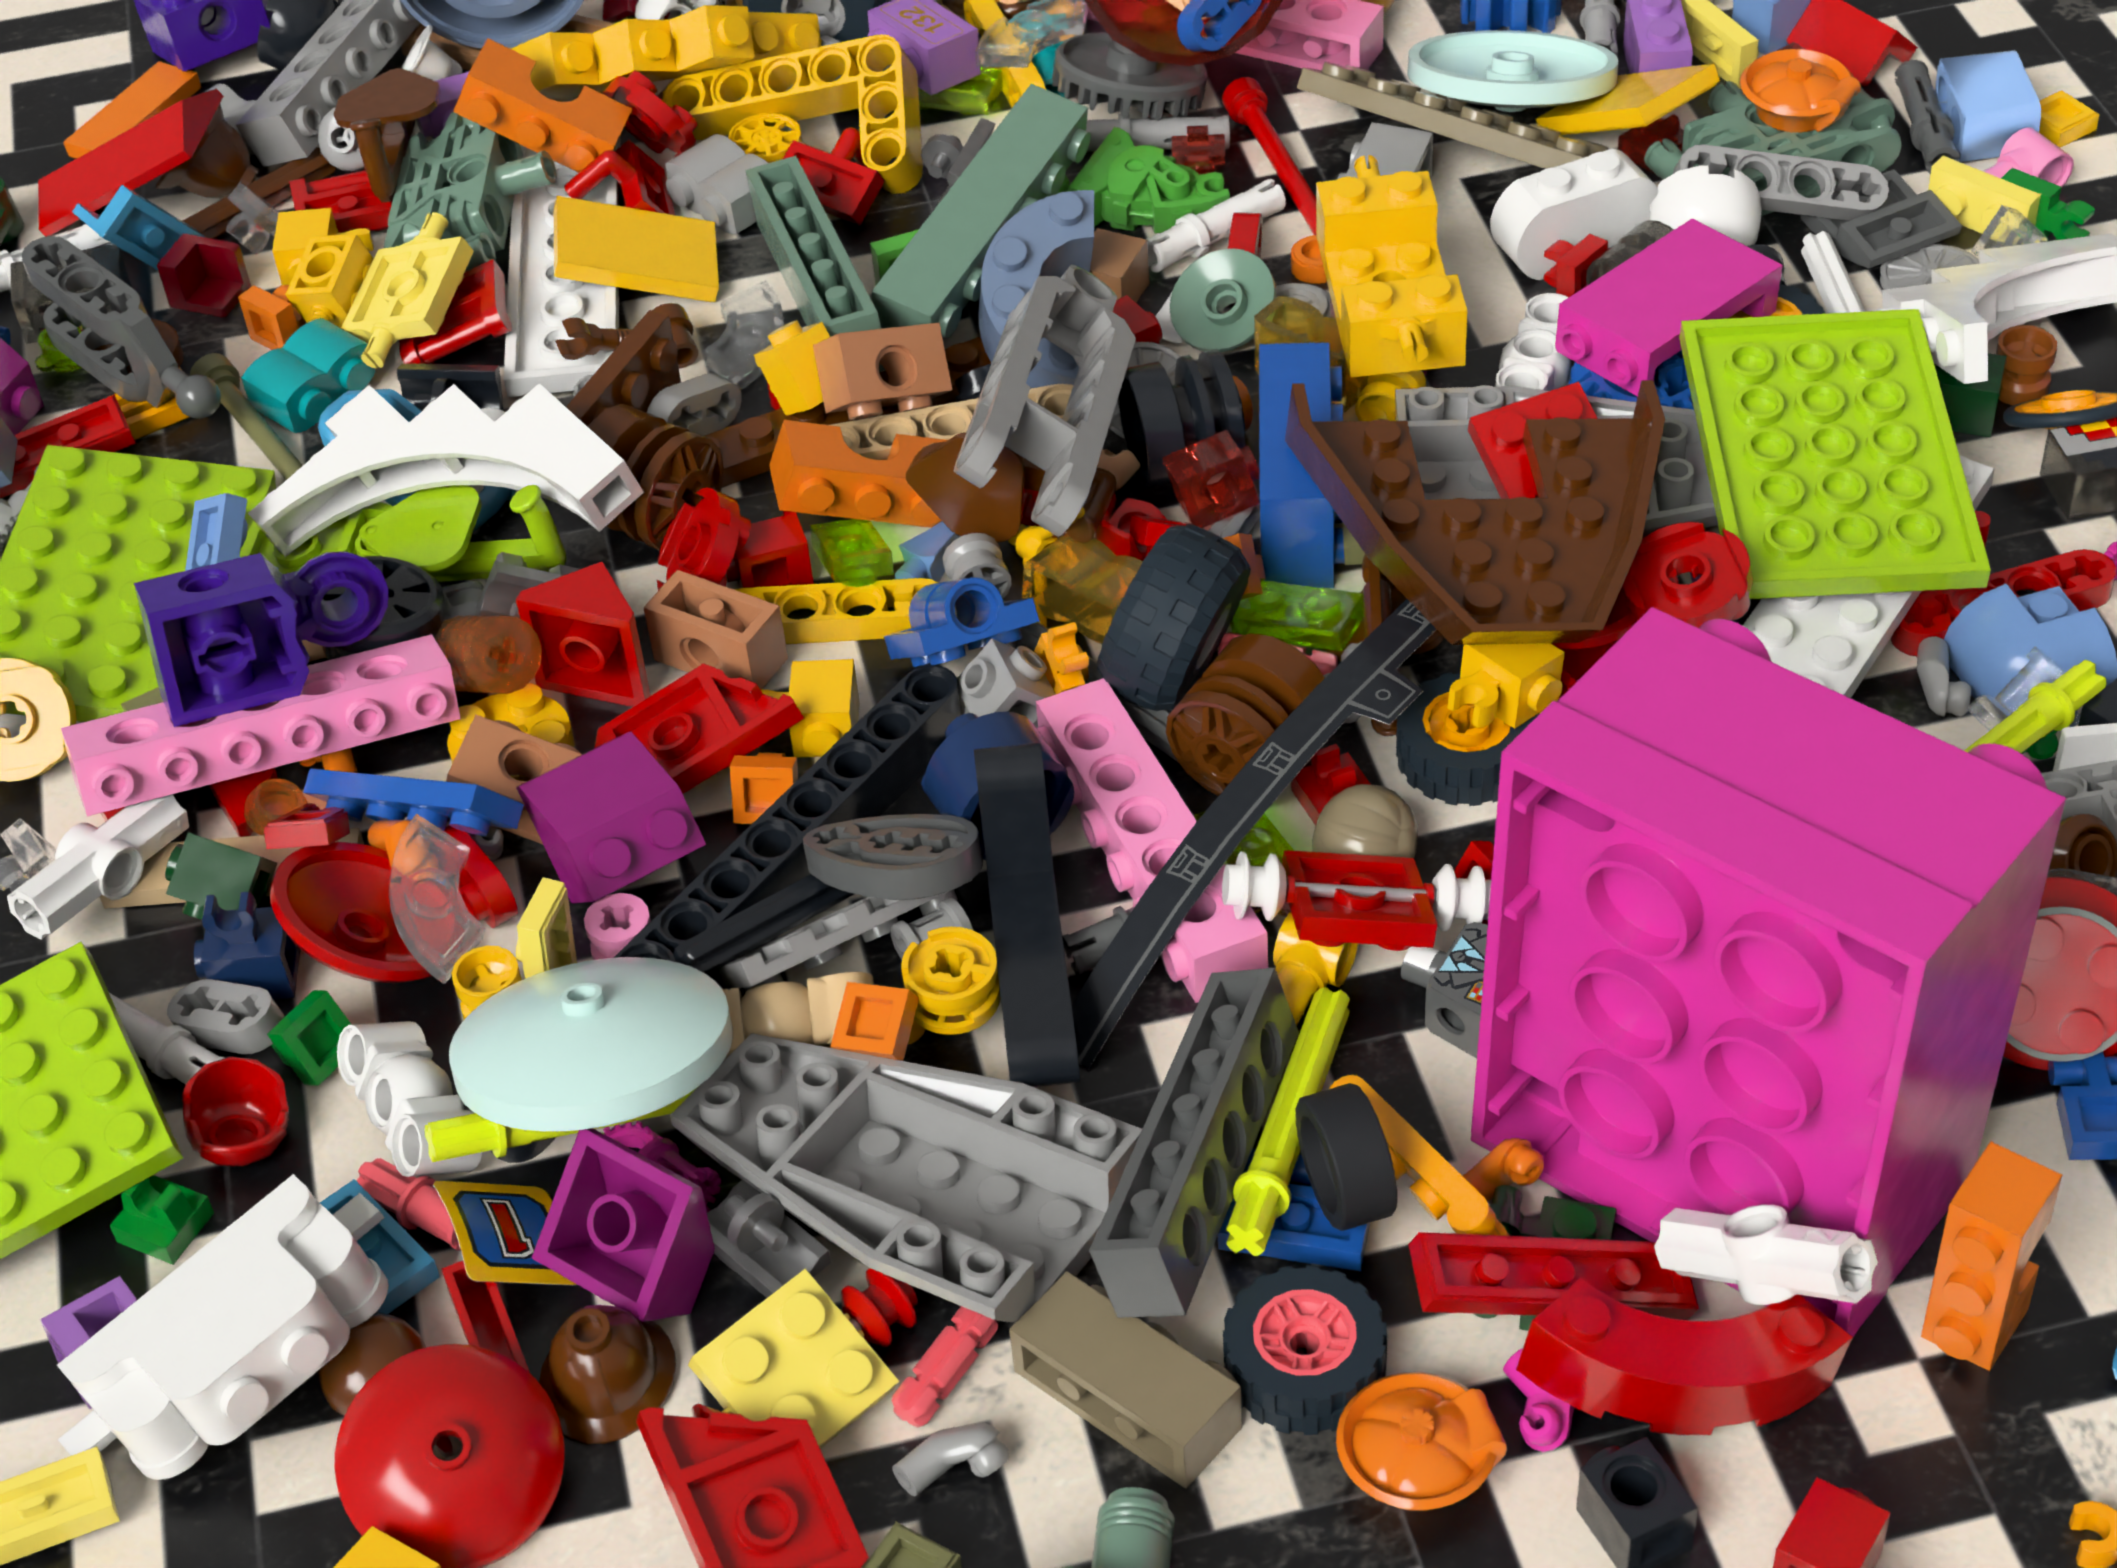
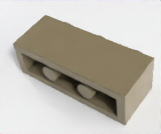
[1009,1271,1242,1489]

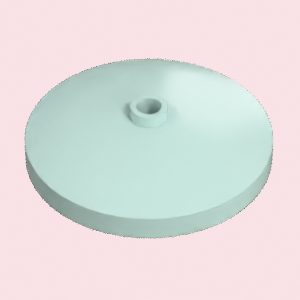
[1408,30,1618,112]
[449,957,733,1132]

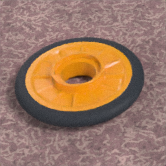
[2003,390,2117,429]

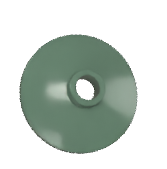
[1169,249,1276,352]

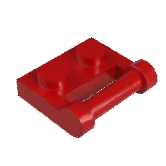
[289,170,392,233]
[399,259,512,364]

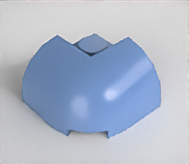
[1944,583,2117,715]

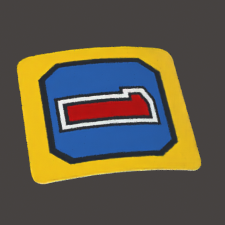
[433,1181,577,1285]

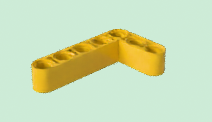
[662,35,923,194]

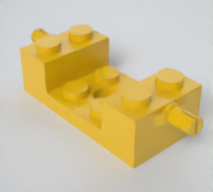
[1316,155,1467,378]

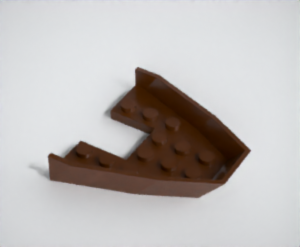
[1285,380,1665,645]

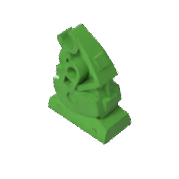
[1068,127,1230,234]

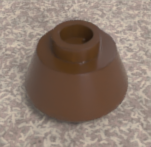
[2047,813,2117,889]

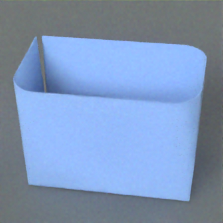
[1935,51,2041,162]

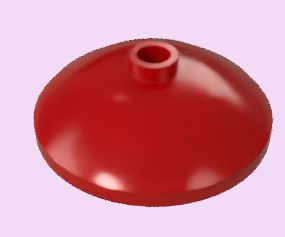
[270,842,466,983]
[334,1344,565,1568]

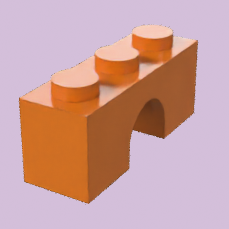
[453,38,632,173]
[769,420,948,528]
[1921,1141,2062,1371]

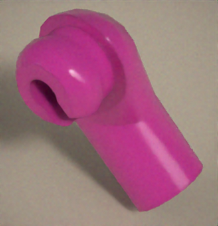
[1503,1348,1574,1452]

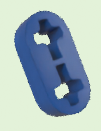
[1177,0,1262,52]

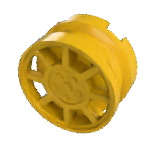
[728,113,802,163]
[901,927,1001,1035]

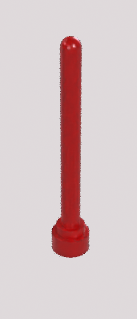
[1222,77,1316,235]

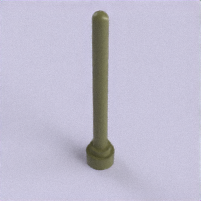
[190,353,303,480]

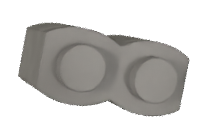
[665,134,768,234]

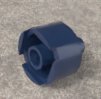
[921,712,1075,860]

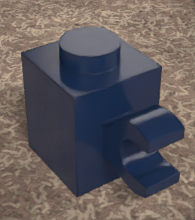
[194,892,301,1000]

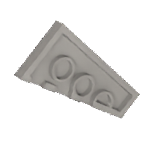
[715,880,972,993]

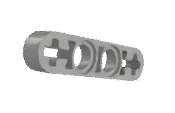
[1673,145,1889,221]

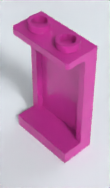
[1555,218,1783,397]

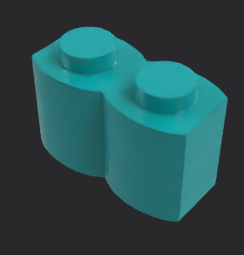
[241,318,376,433]

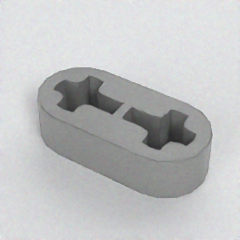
[647,373,742,436]
[167,979,285,1054]

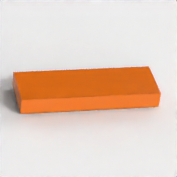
[64,62,201,159]

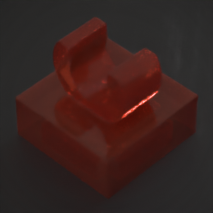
[1618,114,1684,175]

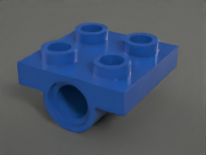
[884,577,1040,667]

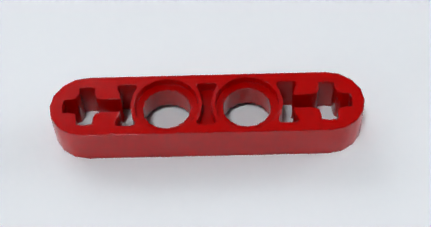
[1890,549,2116,656]

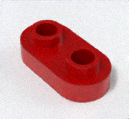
[428,825,518,928]

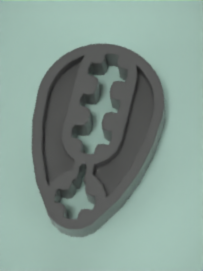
[803,814,983,900]

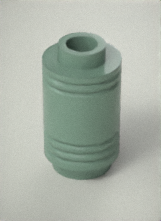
[1091,1487,1175,1568]

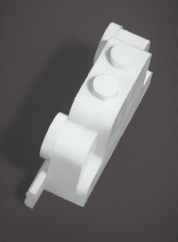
[57,1174,388,1480]

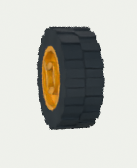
[1396,672,1537,806]

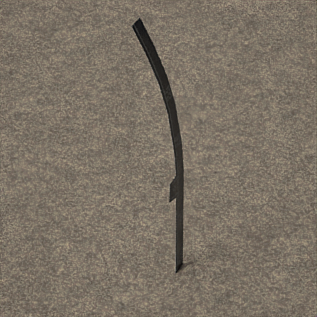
[1071,599,1437,1069]

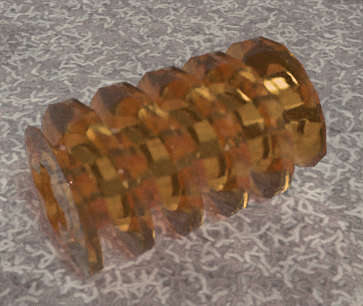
[434,616,542,694]

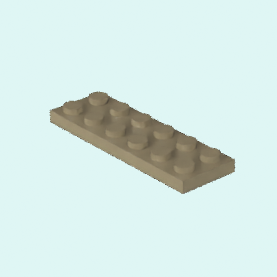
[1297,62,1609,169]

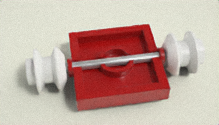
[1222,850,1491,951]

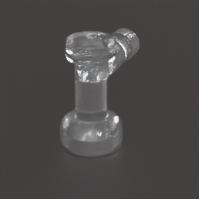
[1967,646,2083,731]

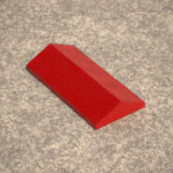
[38,89,224,237]

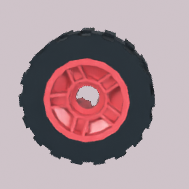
[1223,1265,1387,1435]

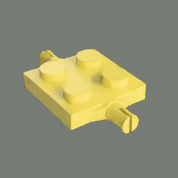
[341,212,474,369]

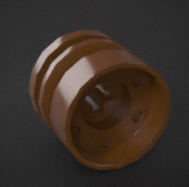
[588,404,724,551]
[1166,633,1325,796]

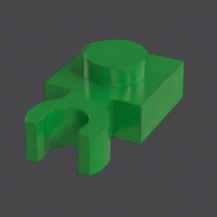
[2001,168,2095,242]

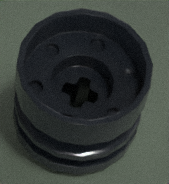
[1118,349,1246,489]

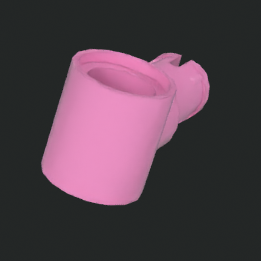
[1983,127,2074,188]

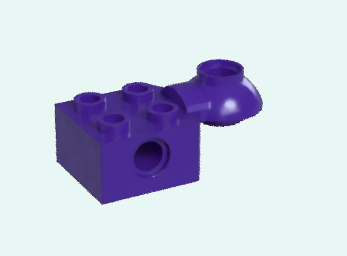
[133,0,273,72]
[134,551,388,727]

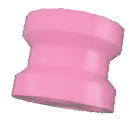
[584,893,651,960]

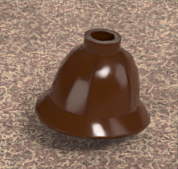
[155,105,260,198]
[539,1305,676,1444]

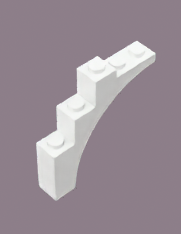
[1877,234,2117,384]
[248,383,644,557]

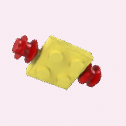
[688,1268,918,1449]

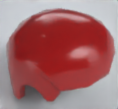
[183,1057,289,1167]

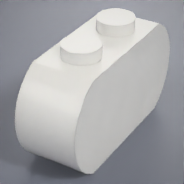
[1490,148,1658,280]

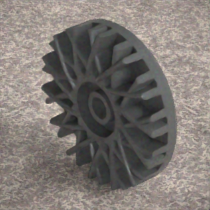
[1052,28,1208,121]

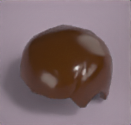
[318,1313,426,1416]

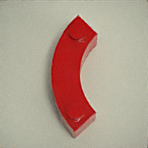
[1516,1278,1853,1435]

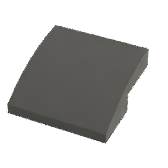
[1800,169,1962,268]

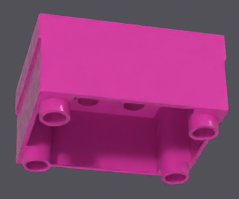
[1470,607,2066,1337]

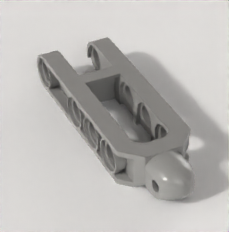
[953,265,1136,537]

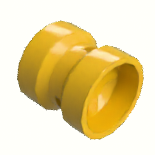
[1355,370,1426,421]
[451,945,522,1020]

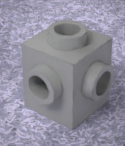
[957,639,1055,728]

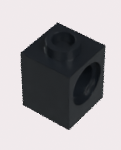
[1576,1436,1698,1568]

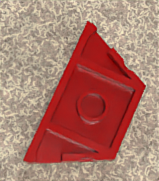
[595,663,805,794]
[636,1407,869,1568]

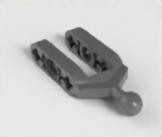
[22,236,221,419]

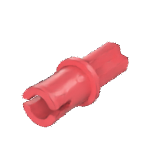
[357,1158,461,1251]

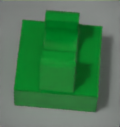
[267,990,351,1086]
[110,1175,214,1265]

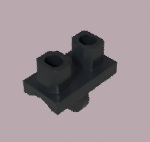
[397,363,504,411]

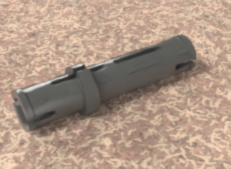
[1895,60,1960,174]

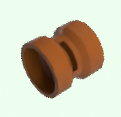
[1996,325,2057,405]

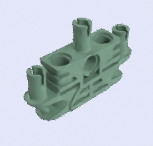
[1644,81,1901,216]
[384,112,557,272]

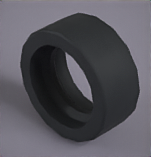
[1295,1083,1397,1231]

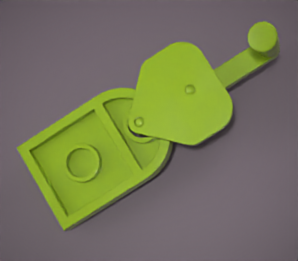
[239,485,567,582]

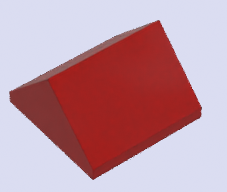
[516,562,651,707]

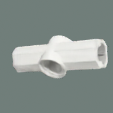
[7,794,189,940]
[1654,1204,1878,1305]

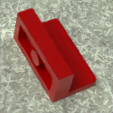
[1787,0,1918,87]

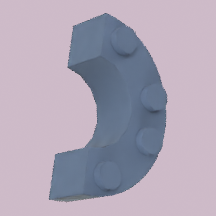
[400,0,584,48]
[979,190,1094,389]

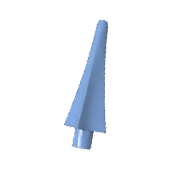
[895,521,961,582]

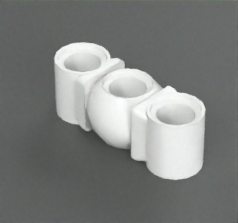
[1496,293,1572,391]
[337,1021,483,1177]

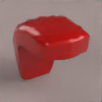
[1093,498,1167,570]

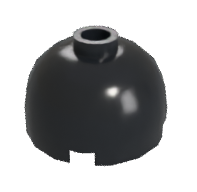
[257,0,340,71]

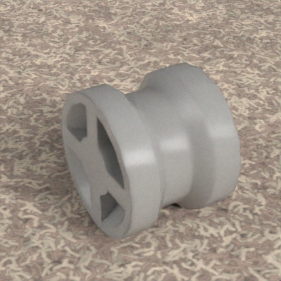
[942,533,1012,599]

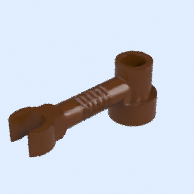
[555,303,699,368]

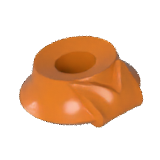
[1740,49,1861,133]
[1336,1372,1507,1511]

